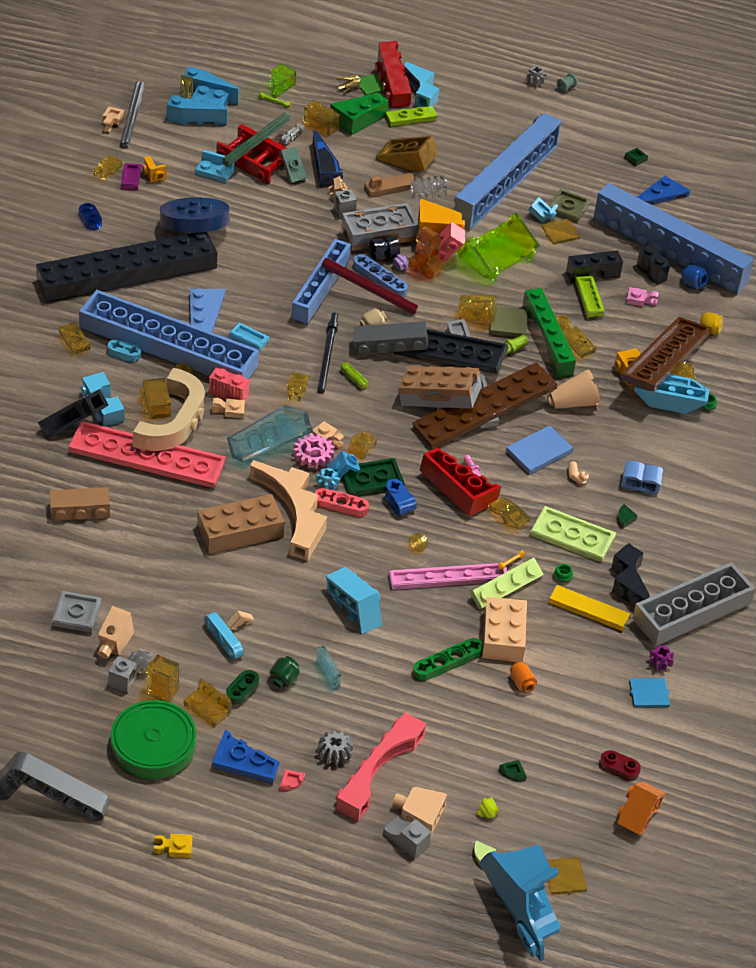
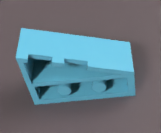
[326,567,382,634]

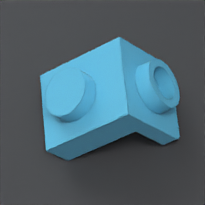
[528,197,558,223]

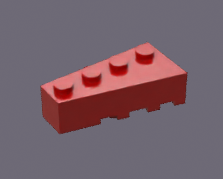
[375,41,412,108]
[419,447,501,516]

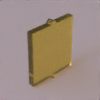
[542,219,581,245]
[547,857,587,895]

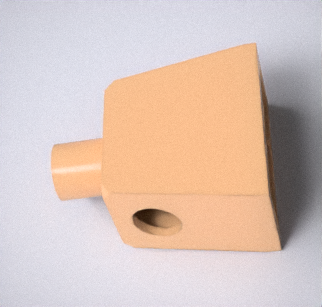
[97,606,134,659]
[392,787,447,835]

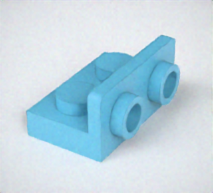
[195,150,234,183]

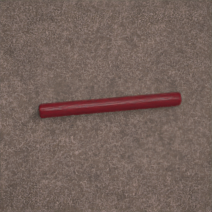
[321,258,418,314]

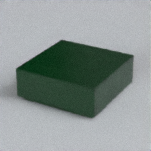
[624,148,648,166]

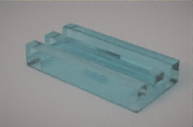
[316,646,341,690]

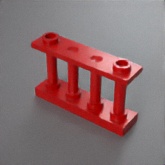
[216,124,287,184]

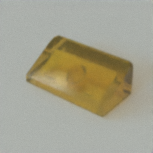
[180,75,193,99]

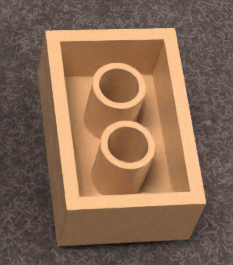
[482,597,527,662]

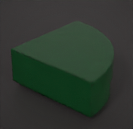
[618,504,638,528]
[499,760,527,781]

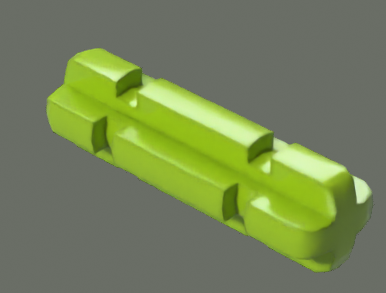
[340,362,369,390]

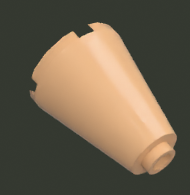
[547,369,600,409]

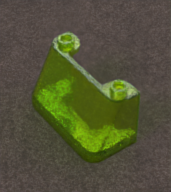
[456,212,540,280]

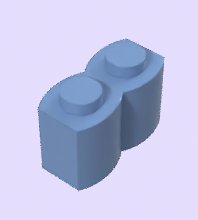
[621,461,663,494]

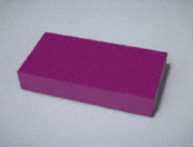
[121,163,142,191]

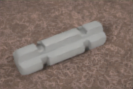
[280,123,305,145]

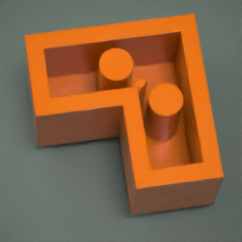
[617,781,666,835]

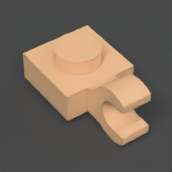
[103,107,124,133]
[212,398,245,419]
[311,421,344,449]

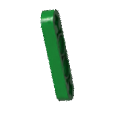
[413,638,483,681]

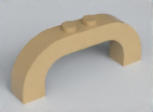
[132,368,205,451]

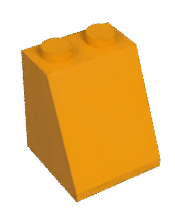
[417,199,465,249]

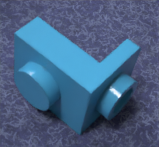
[327,451,360,478]

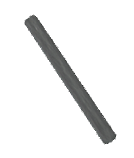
[120,81,144,148]

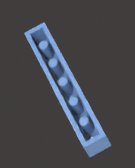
[291,239,351,324]

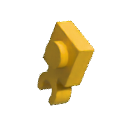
[154,834,192,858]

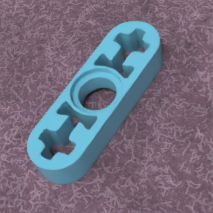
[204,612,244,660]

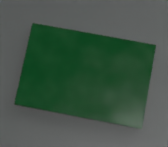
[342,458,405,497]

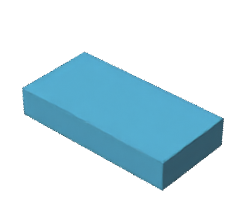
[229,322,270,352]

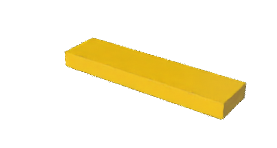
[549,585,631,631]

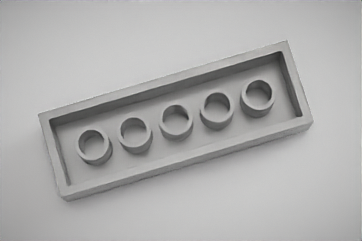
[632,562,755,646]

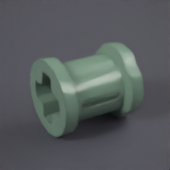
[557,73,578,92]

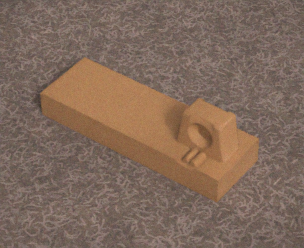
[364,173,418,198]

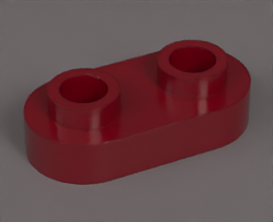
[600,750,641,781]

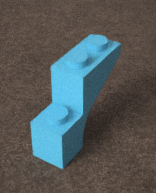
[404,62,439,107]

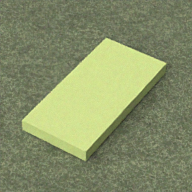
[530,506,616,563]

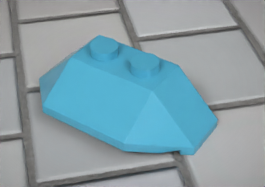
[634,374,709,414]

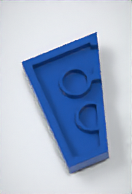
[212,730,280,784]

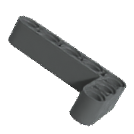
[0,752,110,821]

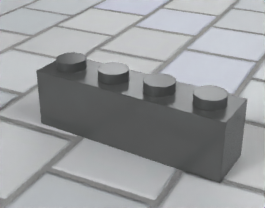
[353,321,428,355]

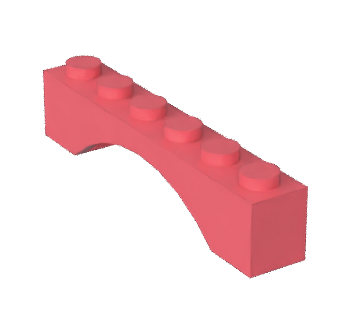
[335,712,426,822]

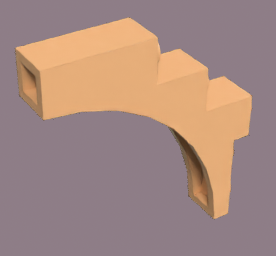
[250,460,327,561]

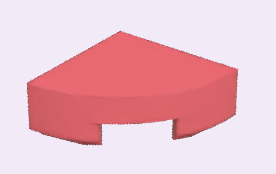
[280,769,306,791]

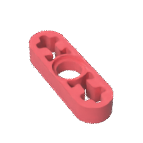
[315,488,369,517]

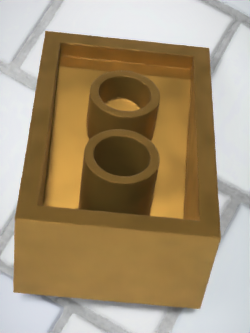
[376,135,438,172]

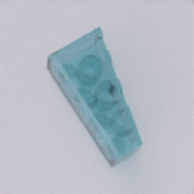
[226,405,313,462]

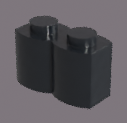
[637,245,670,284]

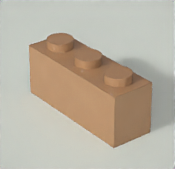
[49,487,110,521]

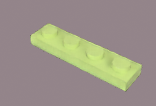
[470,558,544,610]

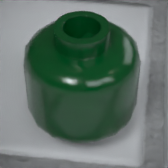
[269,656,300,688]

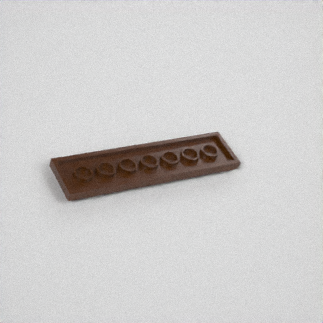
[620,317,711,391]
[412,362,557,450]

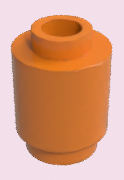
[510,662,537,692]

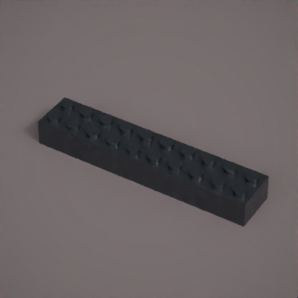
[36,232,218,303]

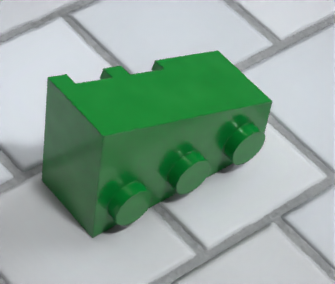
[329,93,389,135]

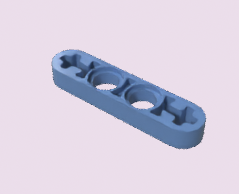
[353,254,408,297]

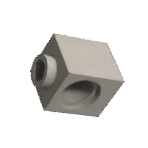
[334,189,357,218]
[109,657,137,694]

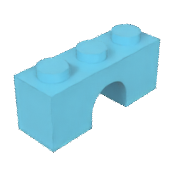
[80,372,125,427]

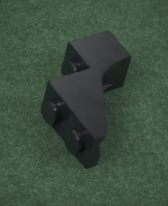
[37,389,109,439]
[611,543,650,607]

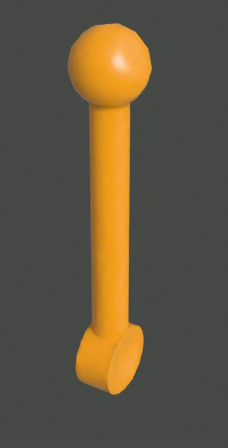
[498,550,525,570]

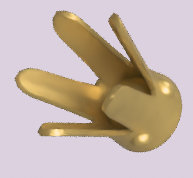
[337,74,361,93]

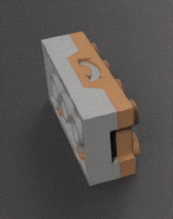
[341,203,419,251]
[398,366,482,408]

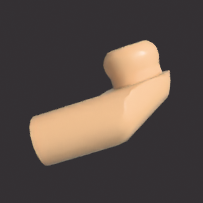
[568,462,589,484]

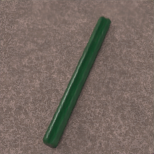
[222,112,291,167]

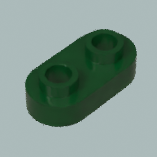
[226,670,259,705]

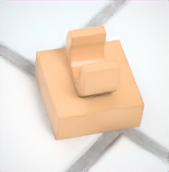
[329,176,347,199]

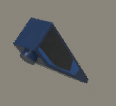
[312,130,343,186]

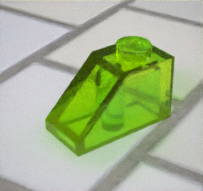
[270,63,297,99]

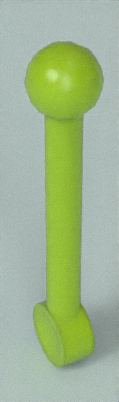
[259,92,291,108]

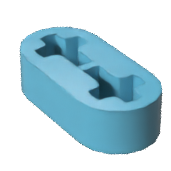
[108,339,141,362]

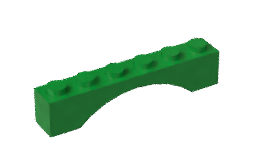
[523,288,576,378]

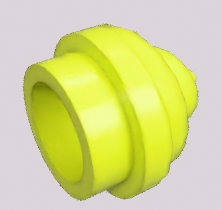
[477,797,500,818]

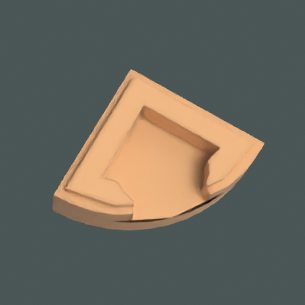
[226,611,254,630]

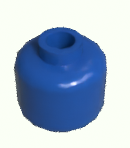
[681,265,708,290]

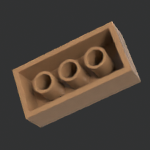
[197,494,285,554]

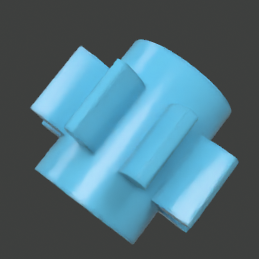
[316,468,340,491]

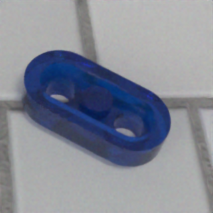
[79,203,102,230]

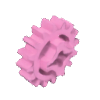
[293,433,335,469]

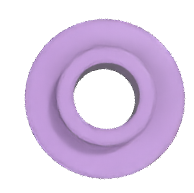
[393,254,409,271]

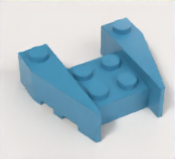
[166,67,239,125]

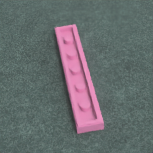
[389,563,507,590]

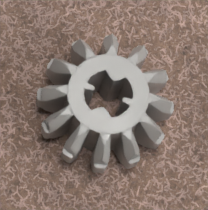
[317,730,353,767]

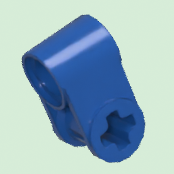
[385,479,417,516]

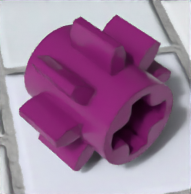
[649,646,674,671]

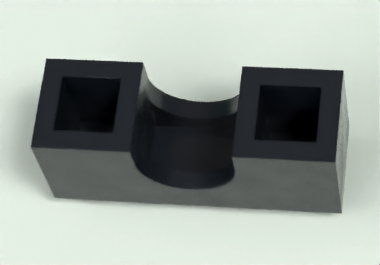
[566,250,623,283]

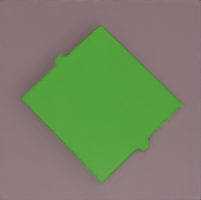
[359,73,385,95]

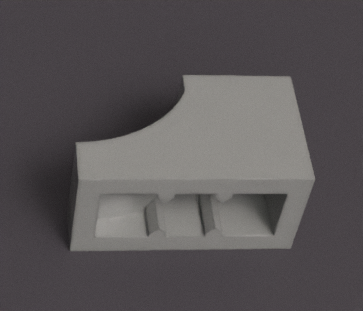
[383,816,432,860]

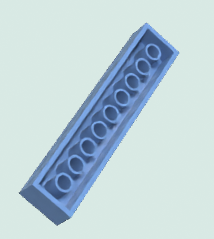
[454,113,562,231]
[593,183,754,295]
[79,290,259,379]

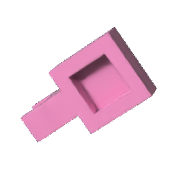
[626,287,659,307]

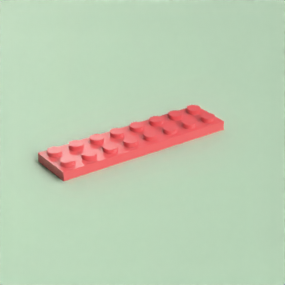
[68,421,226,488]

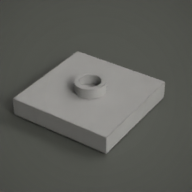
[52,591,102,633]

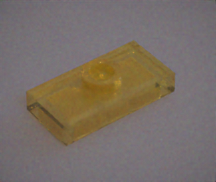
[59,322,91,355]
[562,326,596,358]

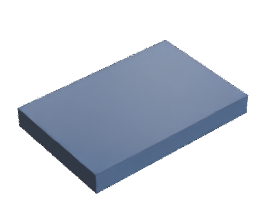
[506,425,573,475]

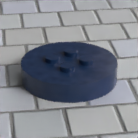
[160,197,230,233]

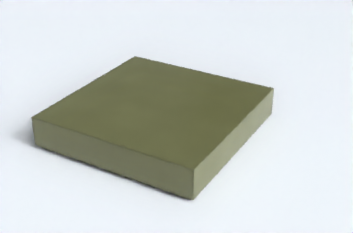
[548,189,591,223]
[490,306,528,338]

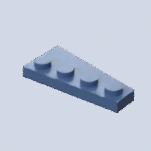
[190,289,226,333]

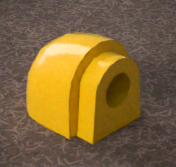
[700,312,723,335]

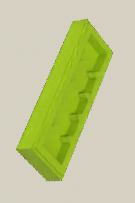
[385,106,437,127]
[575,276,605,317]

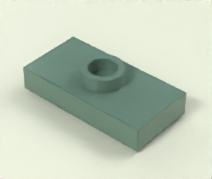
[279,146,307,184]

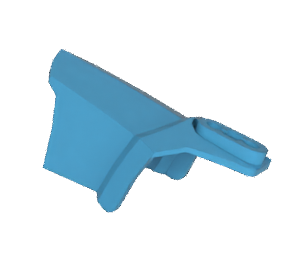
[479,844,561,961]

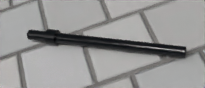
[317,312,338,393]

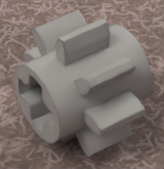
[526,66,547,86]
[128,648,155,674]

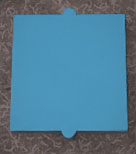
[629,678,670,708]

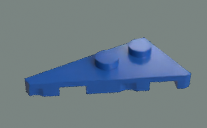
[637,176,691,204]

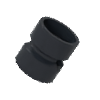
[370,236,400,262]

